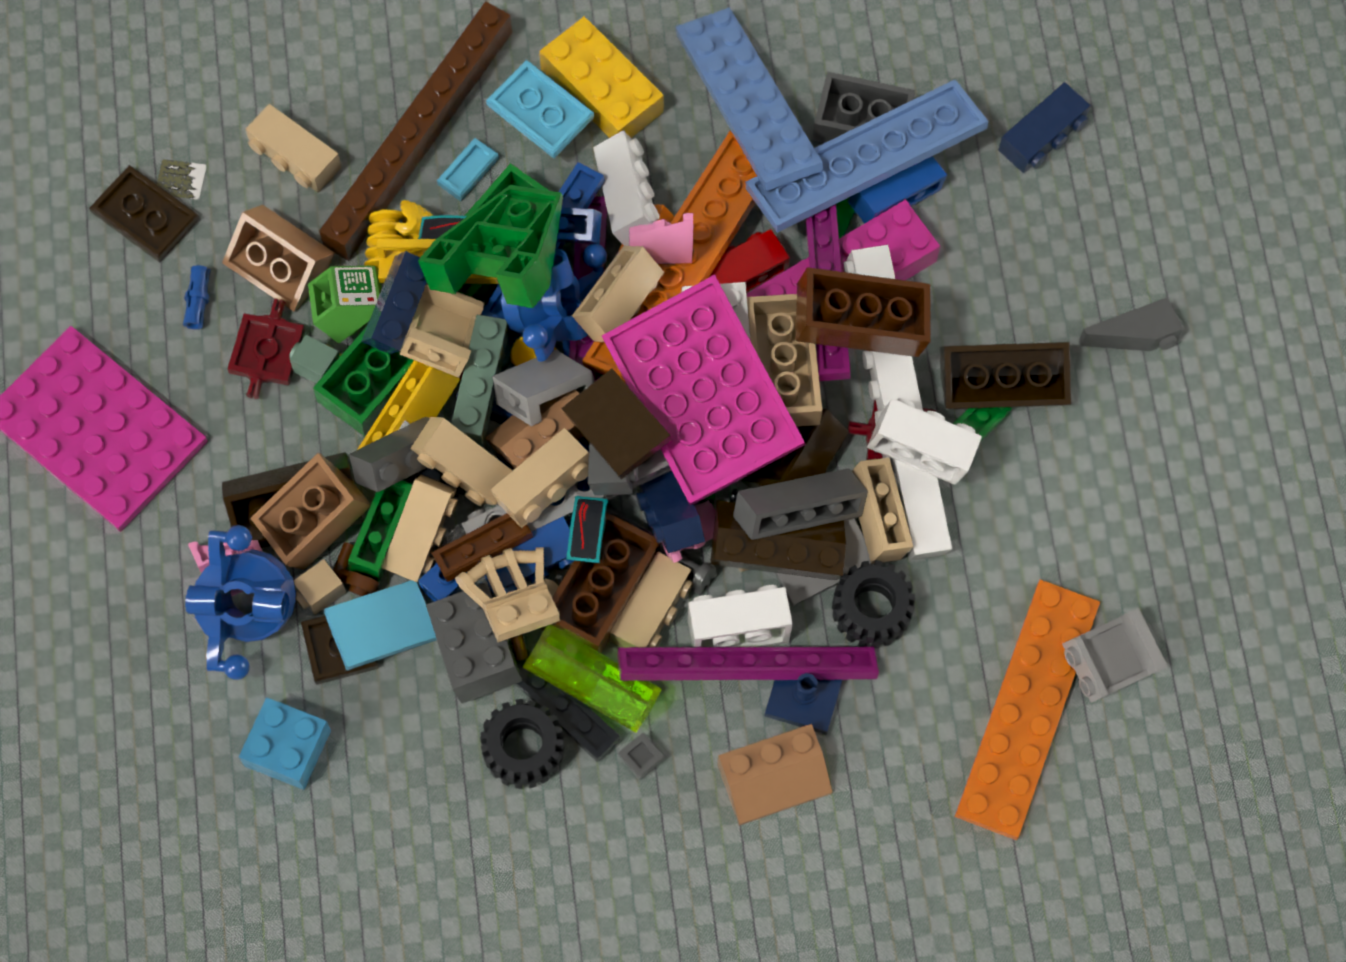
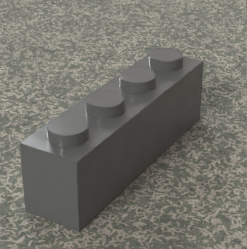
[733,468,868,540]

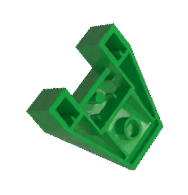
[418,185,563,308]

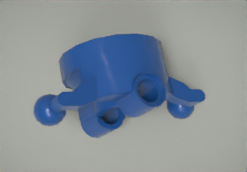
[501,244,607,362]
[185,525,296,680]

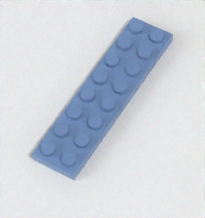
[675,7,823,191]
[746,79,988,233]

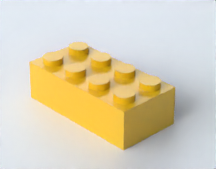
[539,16,664,138]

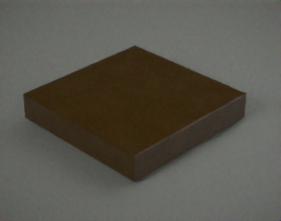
[301,616,379,685]

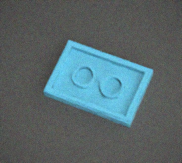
[486,60,594,159]
[324,580,437,670]

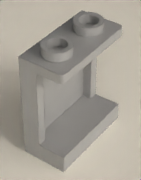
[492,350,595,426]
[1062,608,1168,703]

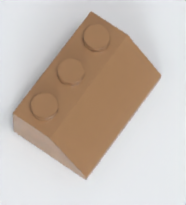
[222,204,335,312]
[485,390,583,470]
[251,453,371,570]
[717,724,832,826]

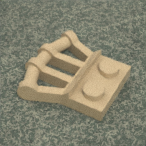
[455,547,560,642]

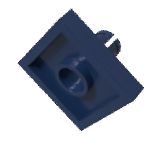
[764,673,842,735]

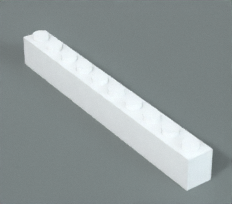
[844,245,952,561]

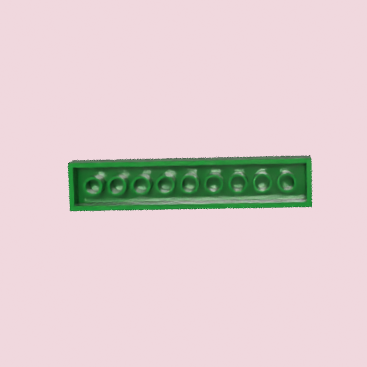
[313,163,549,437]

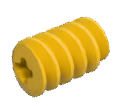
[364,209,407,269]

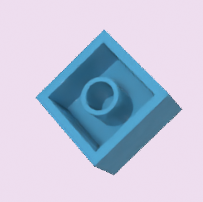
[239,697,331,790]

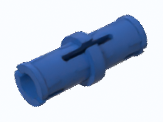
[183,265,211,330]

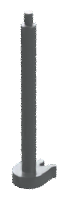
[607,505,717,595]

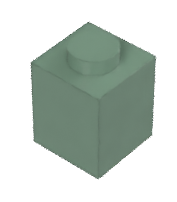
[289,335,340,383]

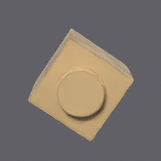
[294,559,346,615]

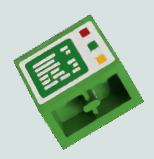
[308,266,382,343]

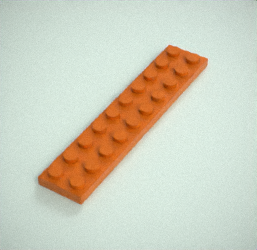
[582,131,757,384]

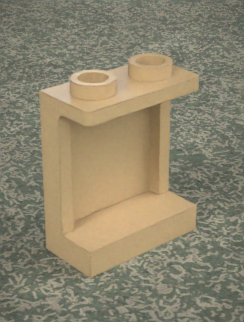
[400,283,485,377]

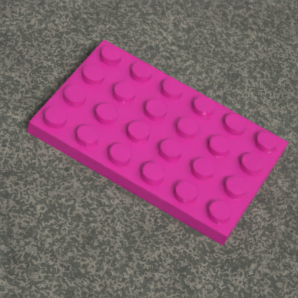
[602,275,806,505]
[0,326,208,532]

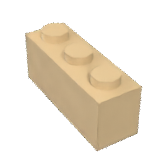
[246,104,342,193]
[572,246,664,342]
[410,417,512,506]
[490,428,589,528]
[852,458,913,564]
[382,475,458,582]
[610,552,693,647]

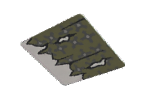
[157,159,206,199]

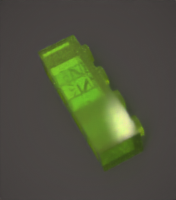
[523,624,662,733]

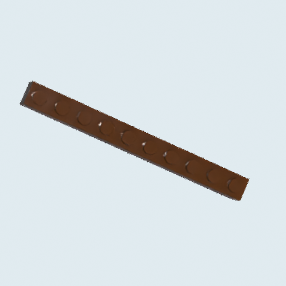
[319,1,512,261]

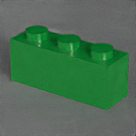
[348,481,413,582]

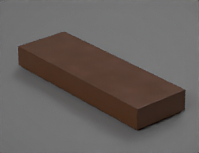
[431,513,533,582]

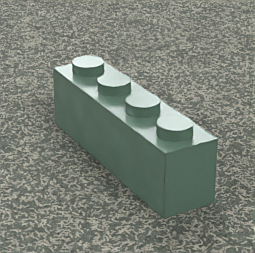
[451,314,509,448]

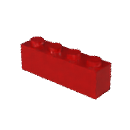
[710,229,790,293]

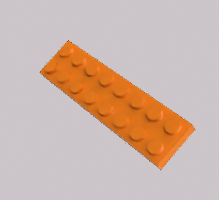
[954,579,1100,840]

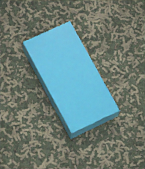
[437,138,499,201]

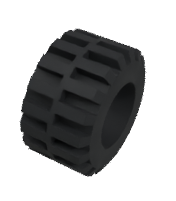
[832,560,916,648]
[480,699,564,789]

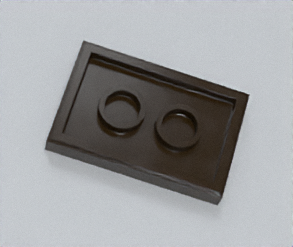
[89,165,200,263]
[561,369,672,480]

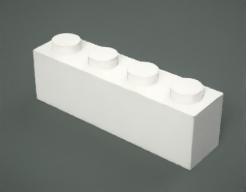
[593,130,659,246]

